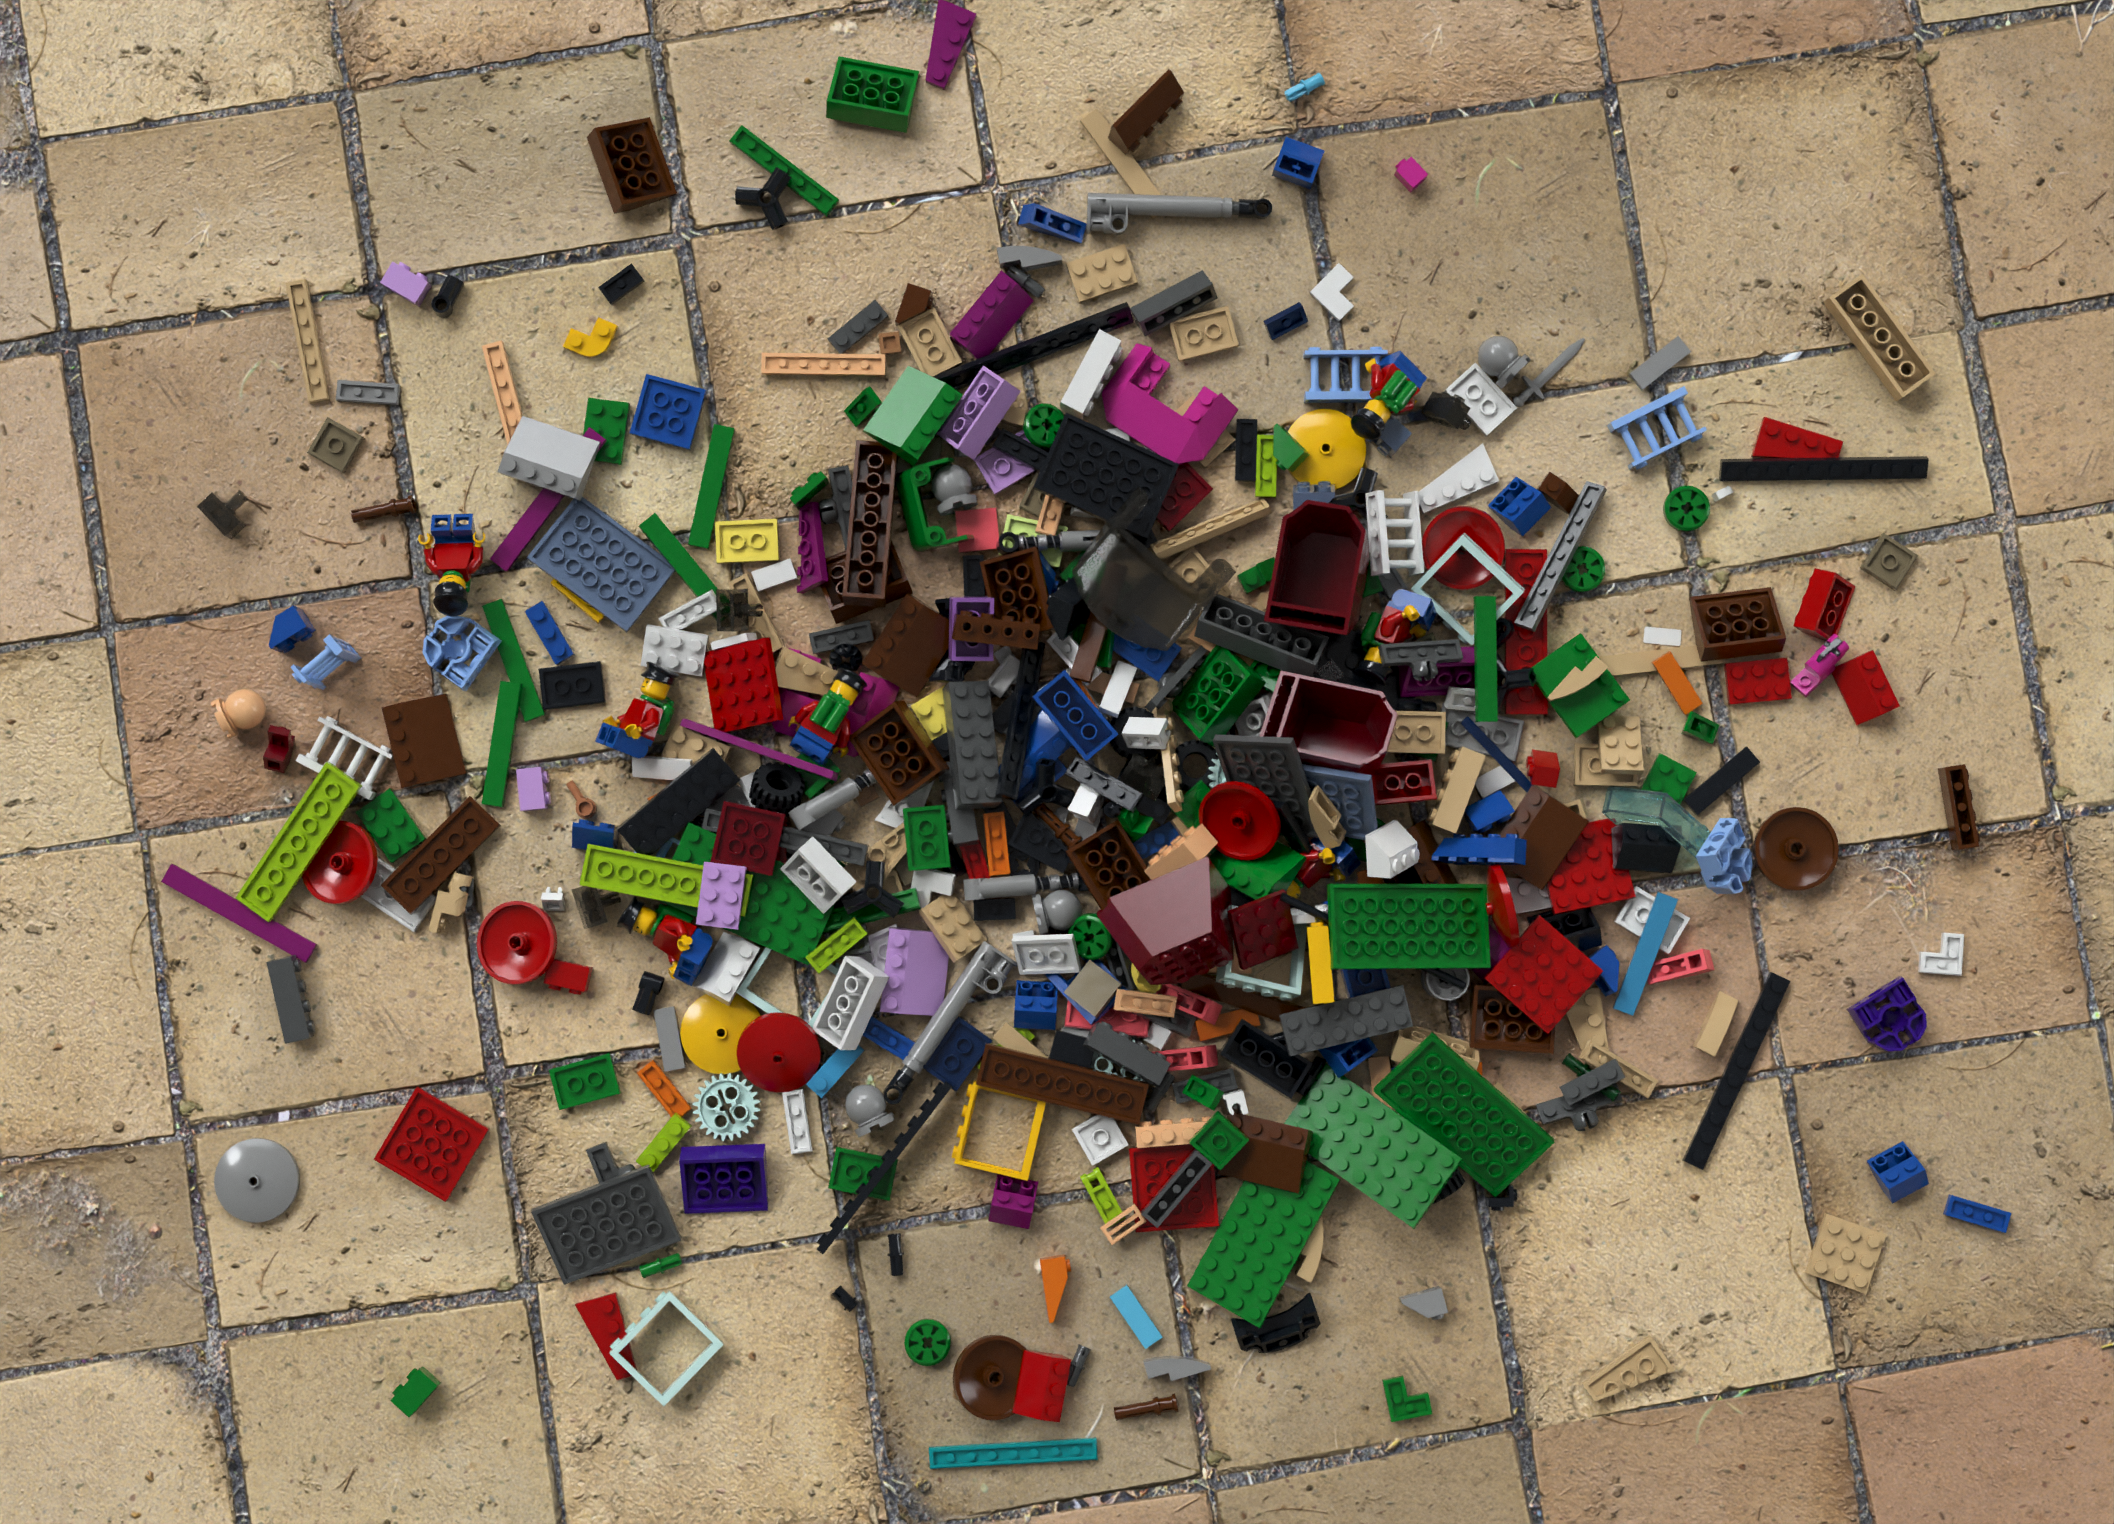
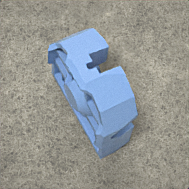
[423,616,502,691]
[1696,818,1753,894]

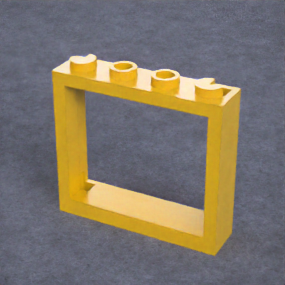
[1307,922,1334,1004]
[951,1081,1046,1181]

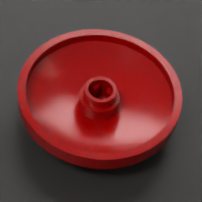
[1422,506,1505,589]
[1199,781,1281,860]
[302,820,378,904]
[1485,864,1519,948]
[477,901,557,985]
[737,1012,821,1092]

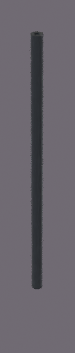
[1279,892,1465,989]

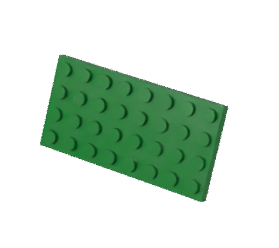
[658,822,836,965]
[1327,884,1491,969]
[1374,1032,1555,1197]
[1284,1064,1463,1229]
[1187,1161,1341,1328]

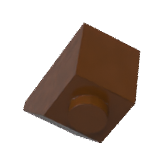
[895,283,934,326]
[1537,472,1579,515]

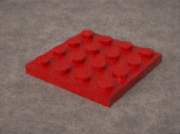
[704,637,783,733]
[1546,817,1636,915]
[1484,915,1603,1034]
[374,1087,490,1202]
[1129,1144,1219,1233]

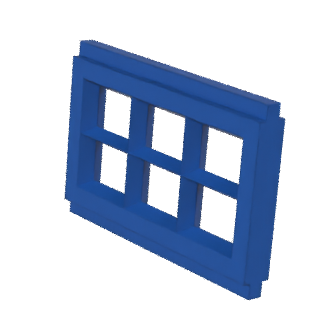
[1045,957,1127,1025]

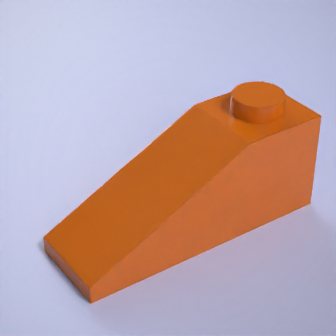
[1040,1254,1071,1323]

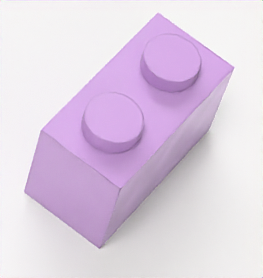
[380,261,432,307]
[516,767,551,812]

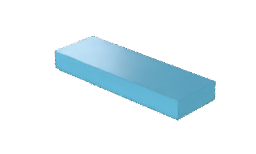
[1110,1284,1162,1349]

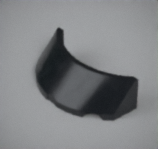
[929,598,975,683]
[1231,1293,1321,1353]

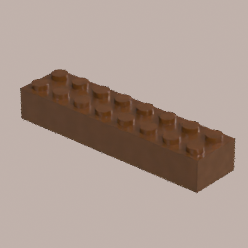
[842,440,898,607]

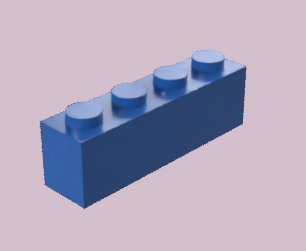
[998,709,1072,790]
[1431,834,1527,865]

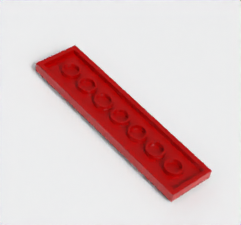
[1505,549,1548,715]

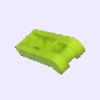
[1080,1166,1126,1228]

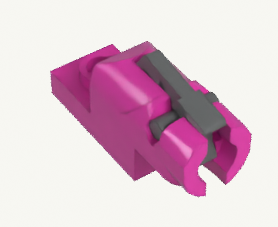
[1790,634,1849,698]

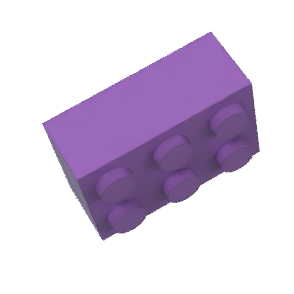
[949,597,994,661]

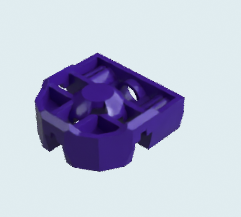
[1847,976,1927,1051]

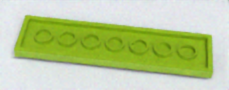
[236,762,362,922]
[580,844,754,917]

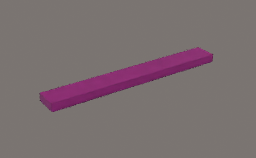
[490,427,607,572]
[680,718,839,781]
[161,863,317,963]

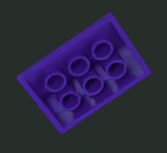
[679,1144,768,1214]

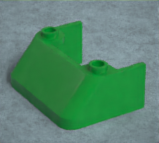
[896,457,974,552]

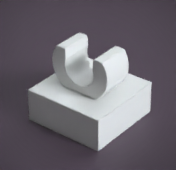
[541,887,565,911]

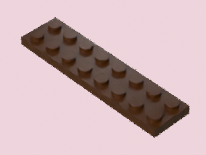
[976,1043,1149,1125]

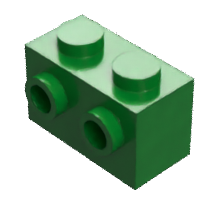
[391,1366,441,1417]

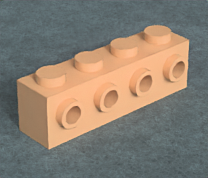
[1135,1116,1212,1148]

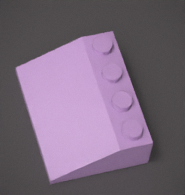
[880,927,949,1016]

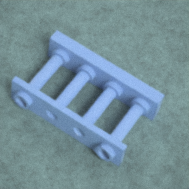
[1303,347,1388,403]
[1607,386,1707,470]
[290,634,361,690]

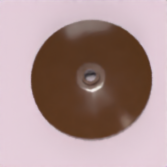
[1754,807,1839,891]
[953,1335,1026,1420]

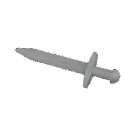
[1513,338,1585,407]

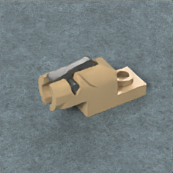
[428,872,475,933]

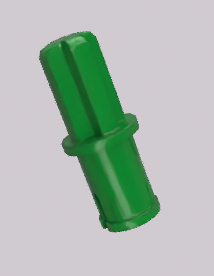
[639,1253,682,1278]

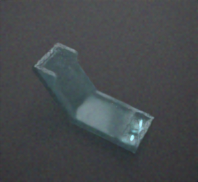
[1602,786,1710,858]

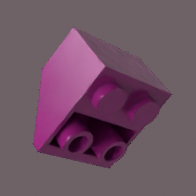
[988,1174,1038,1229]

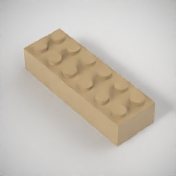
[1823,274,1936,402]

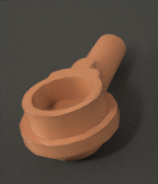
[566,780,597,819]

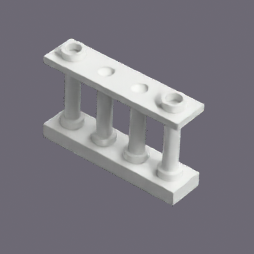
[1365,490,1424,576]
[296,716,394,800]

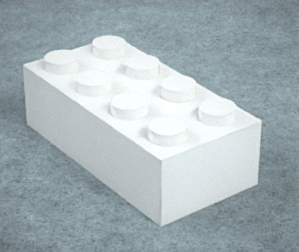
[1060,329,1123,420]
[812,956,889,1050]

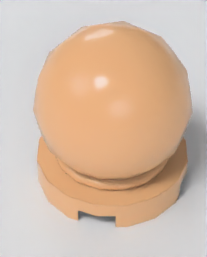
[211,689,266,739]

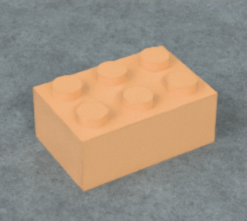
[1144,824,1218,880]

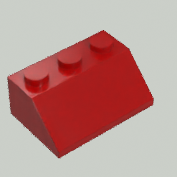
[1793,568,1856,641]
[1831,650,1900,725]
[1372,759,1437,806]
[1012,1350,1071,1422]

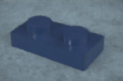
[1263,302,1308,340]

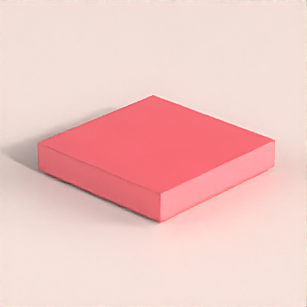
[955,507,999,553]

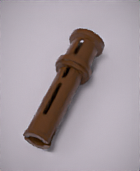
[351,495,416,523]
[1034,803,1083,849]
[1114,1393,1178,1421]

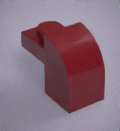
[263,725,295,774]

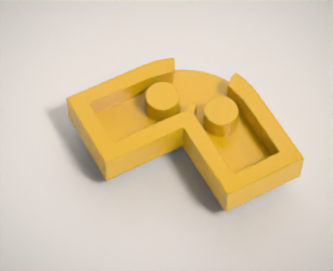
[563,317,618,358]

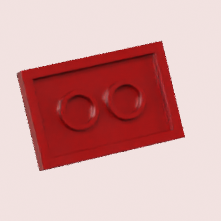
[1724,658,1792,705]

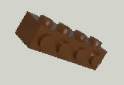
[952,610,1040,650]
[1938,764,1980,850]

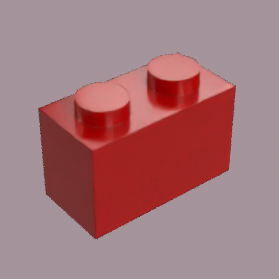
[1525,749,1560,788]
[544,959,593,995]

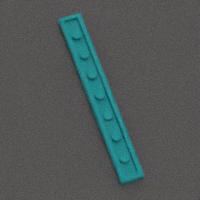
[929,1437,1098,1469]

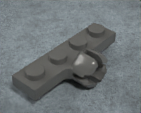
[819,465,852,550]
[1378,639,1463,681]
[1145,645,1207,712]
[1535,1083,1622,1131]
[586,1141,636,1183]

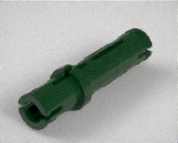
[1562,1053,1621,1102]

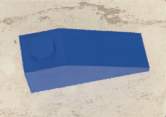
[1018,203,1087,244]

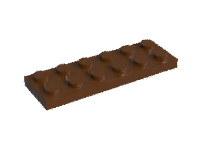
[381,796,501,915]

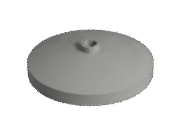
[214,1138,300,1223]

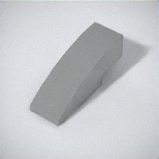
[997,246,1062,272]
[1143,1356,1211,1381]

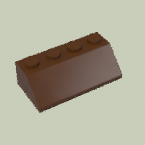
[1108,69,1184,155]
[1406,819,1458,884]

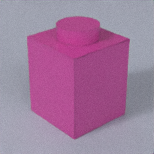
[1394,156,1428,193]

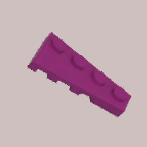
[925,0,977,90]
[797,502,828,594]

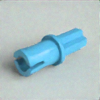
[1284,73,1325,102]

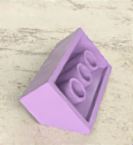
[937,366,1021,460]

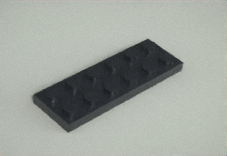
[616,748,740,855]

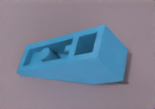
[806,1045,864,1098]

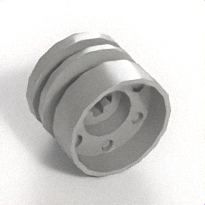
[1421,969,1470,1001]

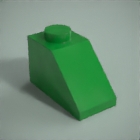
[1273,423,1310,472]

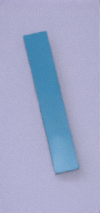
[1613,891,1678,1015]

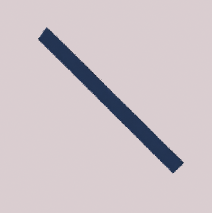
[1461,716,1532,792]

